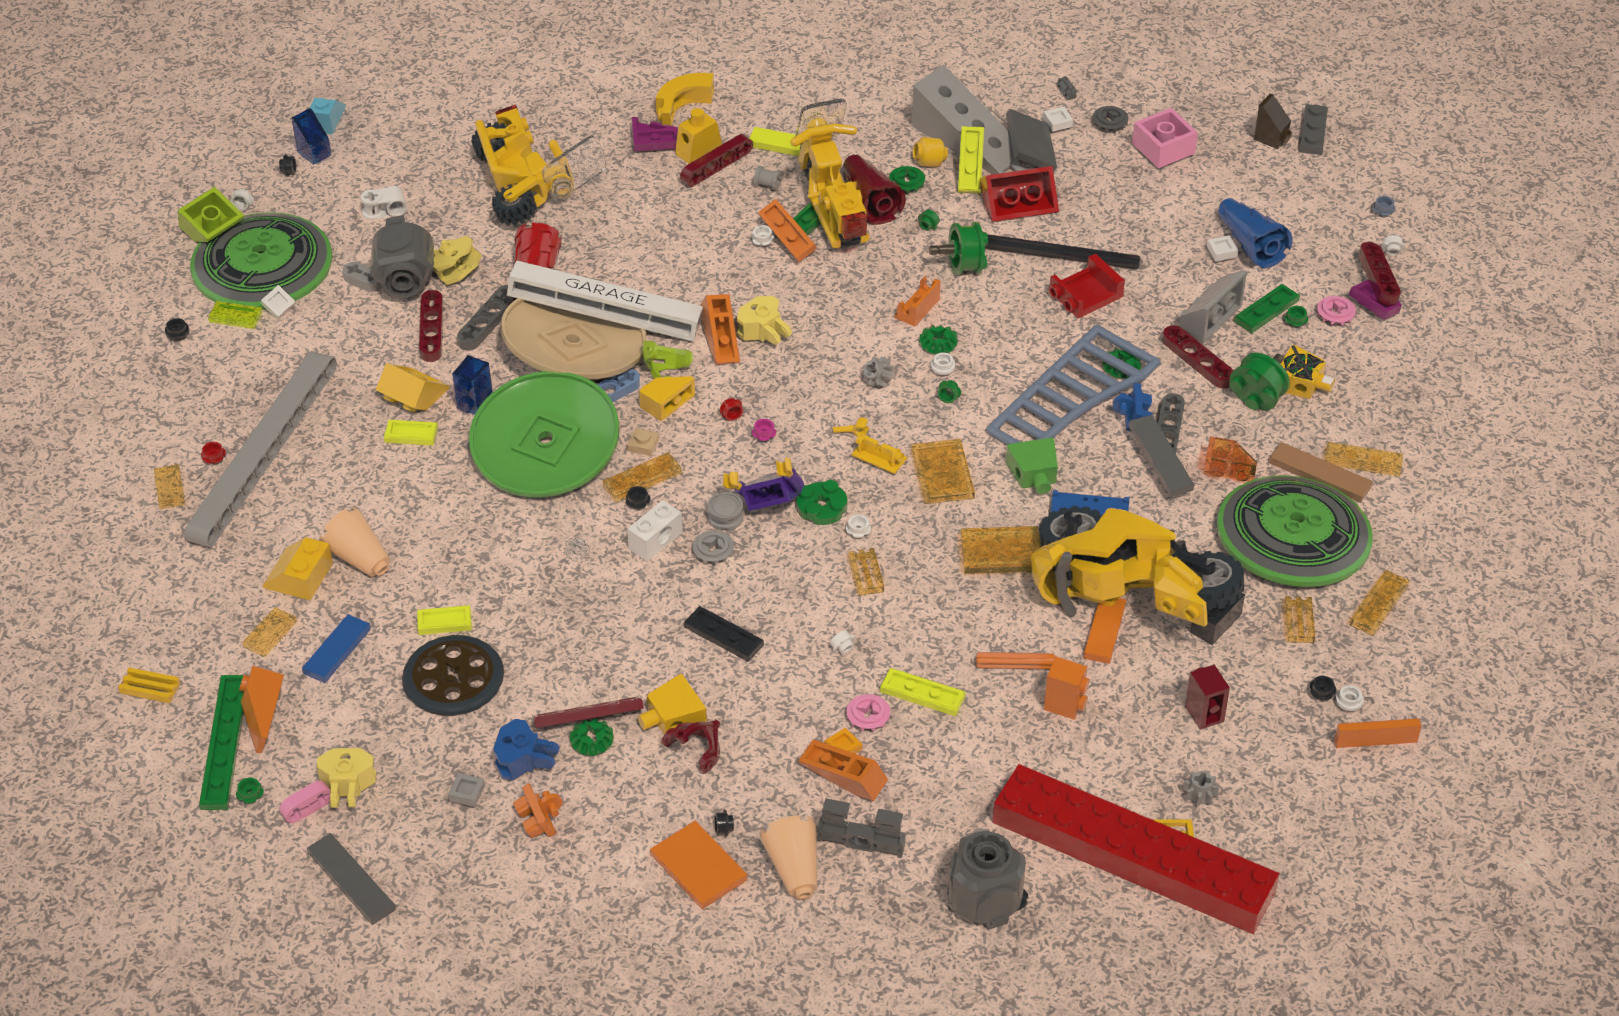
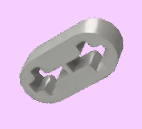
[342,262,383,292]

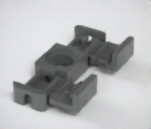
[817,798,906,858]

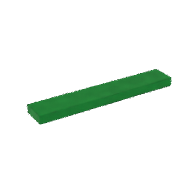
[199,675,244,810]

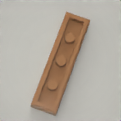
[1269,442,1373,503]

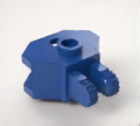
[493,719,560,780]

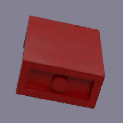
[1049,254,1125,319]

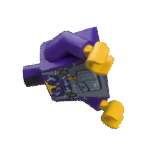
[723,457,804,511]

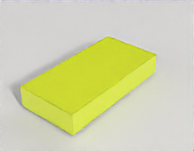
[384,419,438,446]
[417,605,472,635]

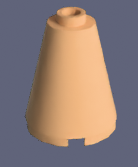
[319,507,390,577]
[760,815,817,899]

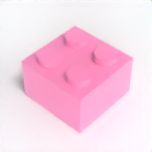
[1132,108,1198,168]

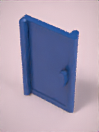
[1051,490,1130,515]

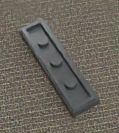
[1129,415,1194,497]
[307,833,396,925]

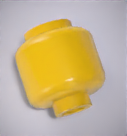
[913,137,948,167]

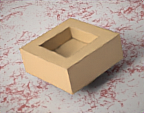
[627,428,659,456]

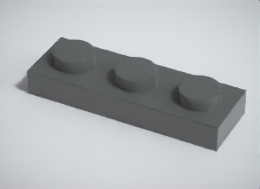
[1300,104,1328,155]

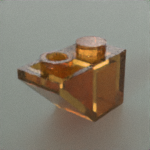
[1204,436,1257,481]

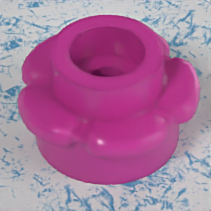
[752,419,777,441]

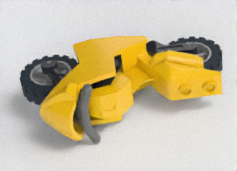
[1031,506,1244,627]

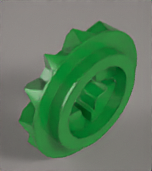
[889,166,925,193]
[919,324,958,354]
[1102,348,1141,379]
[570,717,614,756]

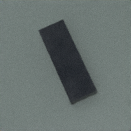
[684,605,764,662]

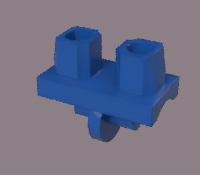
[1112,382,1153,431]

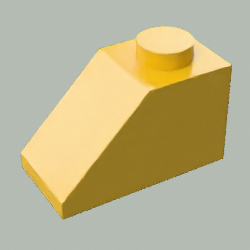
[639,376,695,421]

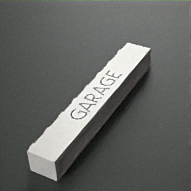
[507,261,703,342]

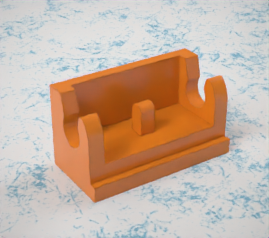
[895,276,941,327]

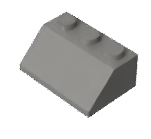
[1178,270,1247,345]

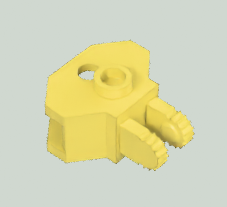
[433,236,482,285]
[737,296,792,345]
[316,748,377,808]

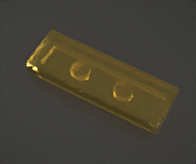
[1325,442,1403,477]
[1350,570,1410,636]

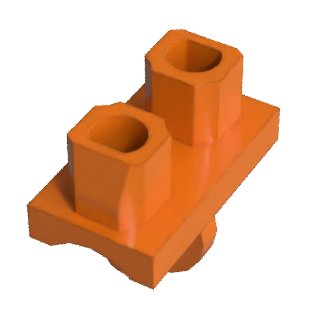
[513,783,563,838]

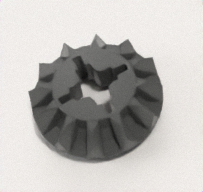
[1093,106,1128,132]

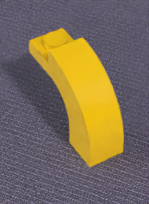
[656,73,714,126]

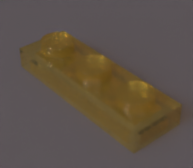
[603,452,682,503]

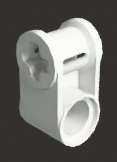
[361,186,407,220]

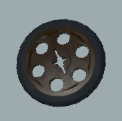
[402,635,504,716]

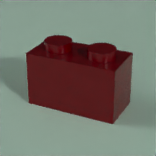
[1185,664,1230,730]

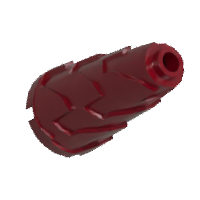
[843,154,906,225]

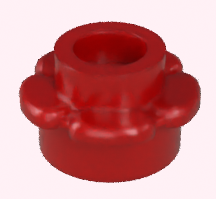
[719,398,743,421]
[201,441,226,464]

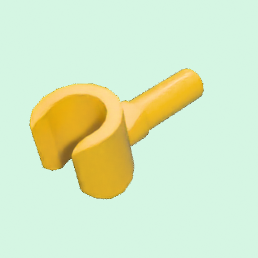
[833,417,869,436]

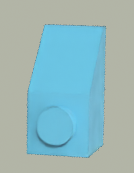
[308,98,346,135]

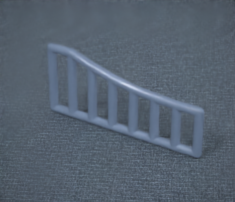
[986,325,1160,445]

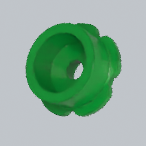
[918,209,940,231]
[1285,305,1309,327]
[938,380,961,403]
[236,777,264,804]

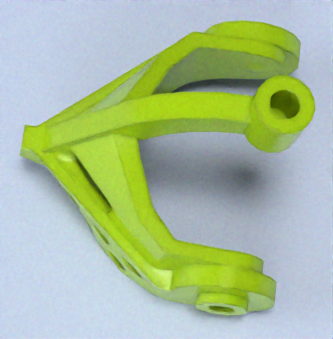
[642,340,693,379]

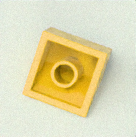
[376,363,450,412]
[263,537,333,601]

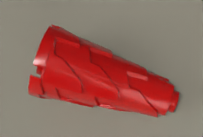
[514,222,562,299]

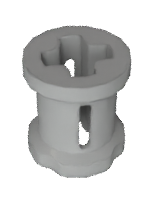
[754,166,782,191]

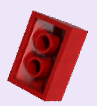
[980,166,1059,222]

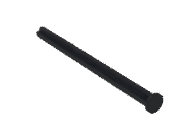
[985,234,1141,269]

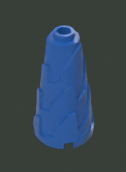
[1218,198,1293,268]

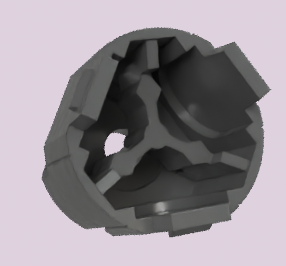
[371,215,434,298]
[947,830,1026,930]

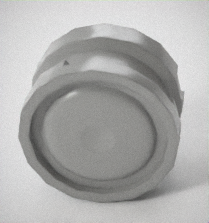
[707,492,743,531]

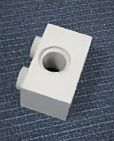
[627,500,683,562]

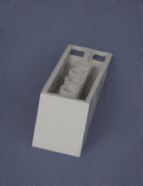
[912,64,1037,175]

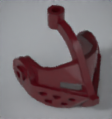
[662,719,720,774]

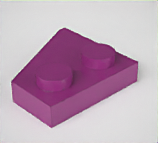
[632,117,678,152]
[1349,280,1402,320]

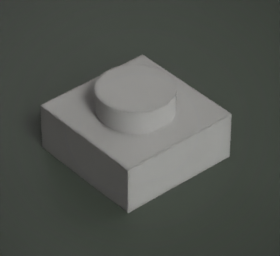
[448,773,485,807]

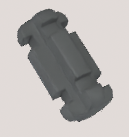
[1057,76,1077,100]

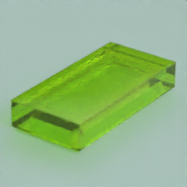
[208,301,263,329]

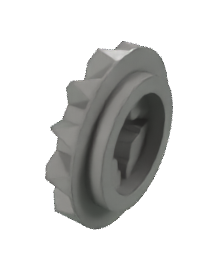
[693,531,734,565]

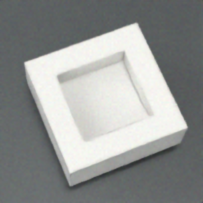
[1043,107,1073,132]
[1207,235,1238,262]
[261,285,295,319]

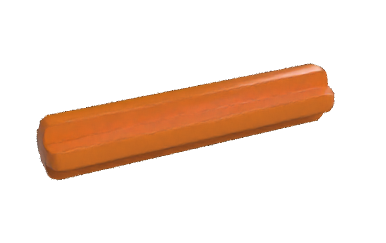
[976,652,1056,669]

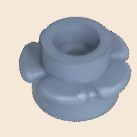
[1373,196,1396,216]

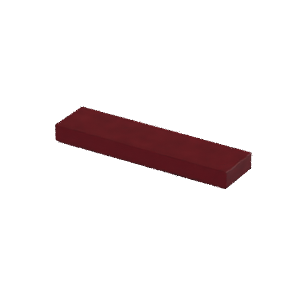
[532,696,644,728]

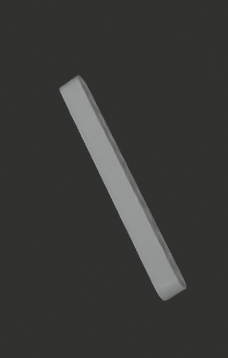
[184,351,337,548]

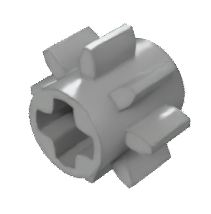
[863,356,894,387]
[1183,770,1219,806]

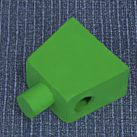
[1006,437,1058,494]

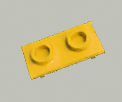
[852,434,908,474]

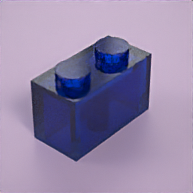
[452,355,493,415]

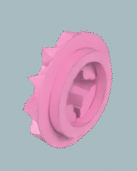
[1317,296,1356,326]
[847,694,890,732]

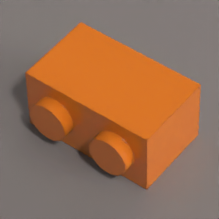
[1044,656,1090,720]

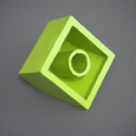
[177,186,245,242]

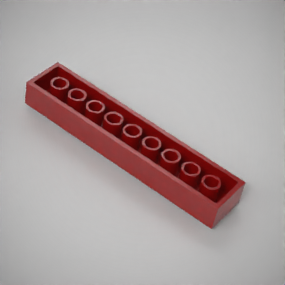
[992,764,1280,935]

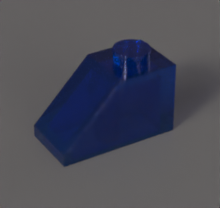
[291,108,332,165]

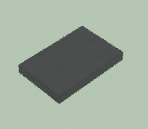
[1006,109,1057,172]

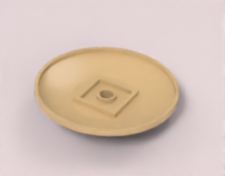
[501,298,647,379]

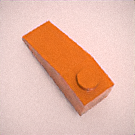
[700,294,740,364]
[239,665,284,753]
[798,739,888,801]

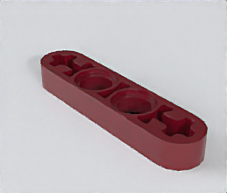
[680,134,753,187]
[1358,242,1401,306]
[419,290,444,362]
[1162,325,1233,389]

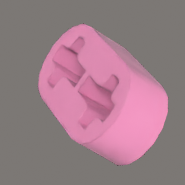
[279,780,331,823]

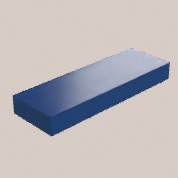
[302,614,371,683]

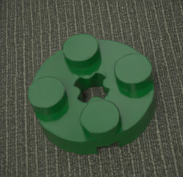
[797,480,848,525]

